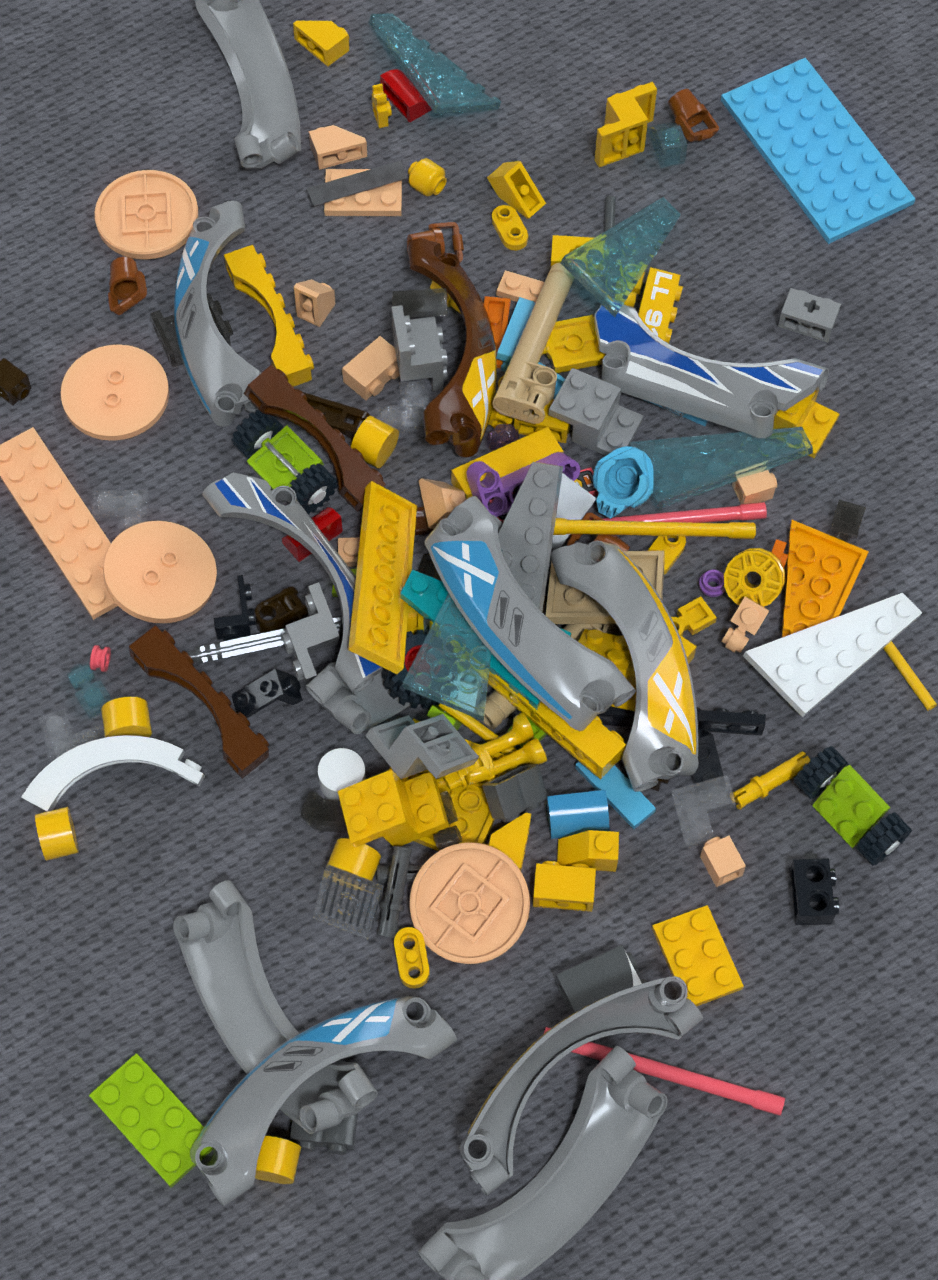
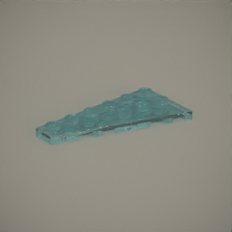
[369,13,501,114]
[560,197,681,317]
[630,427,813,509]
[403,550,503,721]

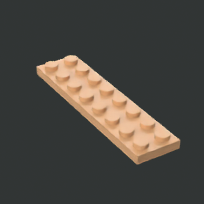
[0,427,118,620]

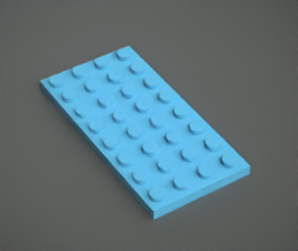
[721,58,915,244]

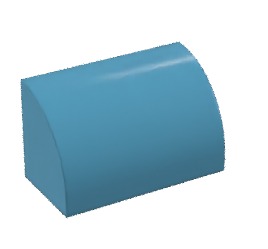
[546,790,609,839]

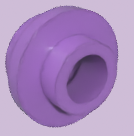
[699,570,725,597]

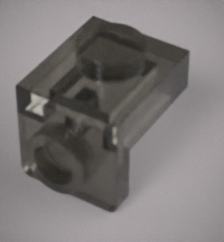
[829,499,866,542]
[300,791,346,833]

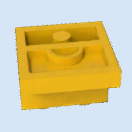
[595,82,657,168]
[770,390,840,458]
[578,629,636,711]
[338,769,449,847]

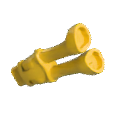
[443,713,547,791]

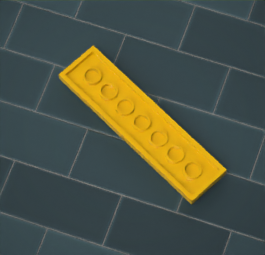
[348,481,417,674]

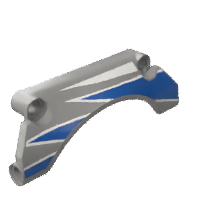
[594,299,829,438]
[202,472,383,693]

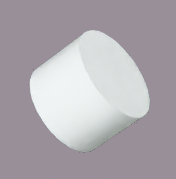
[318,748,366,803]

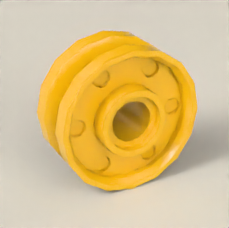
[724,548,785,607]

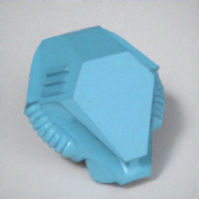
[593,446,653,519]

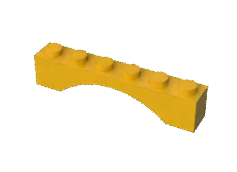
[224,245,314,387]

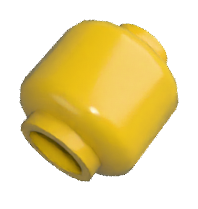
[408,158,447,197]

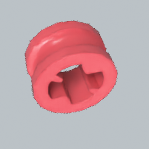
[90,645,111,672]

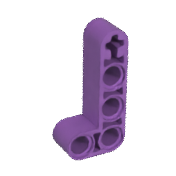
[466,452,580,517]

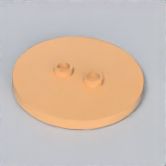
[95,170,199,259]
[61,345,169,441]
[103,521,217,623]
[410,843,530,964]

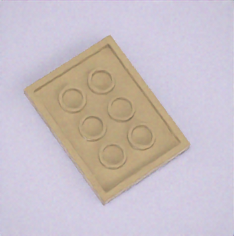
[546,551,665,624]

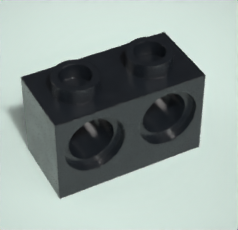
[790,858,839,926]

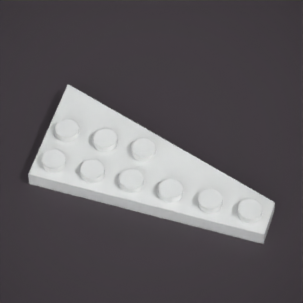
[743,593,922,717]

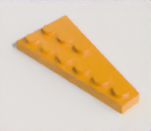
[781,520,869,638]

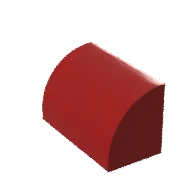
[380,69,434,122]
[282,507,343,562]

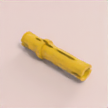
[730,751,810,810]

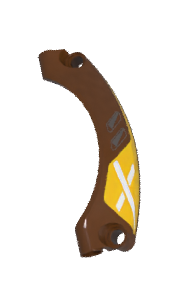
[408,238,497,458]

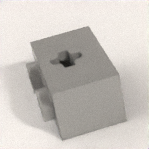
[778,288,841,342]

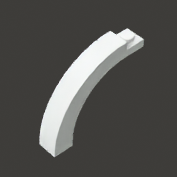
[22,735,205,812]

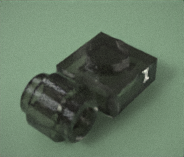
[433,791,462,850]

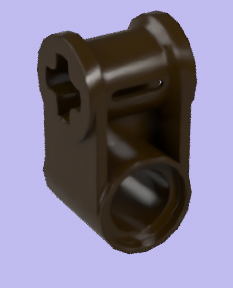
[255,587,309,633]

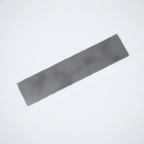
[306,160,408,206]

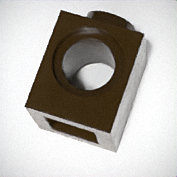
[0,358,31,406]

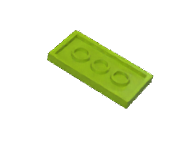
[89,1053,213,1188]

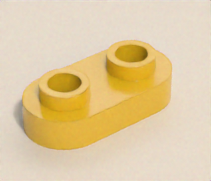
[492,205,528,251]
[647,536,686,575]
[394,927,430,989]

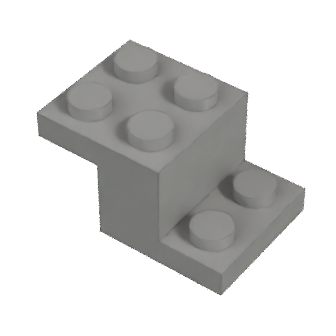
[392,305,448,391]
[549,368,644,456]
[282,582,339,686]
[365,714,479,779]

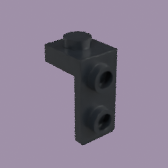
[214,575,255,641]
[232,669,303,718]
[693,727,727,797]

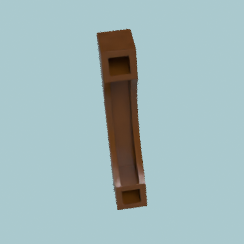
[244,364,386,512]
[129,625,269,779]

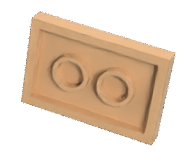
[324,169,402,216]

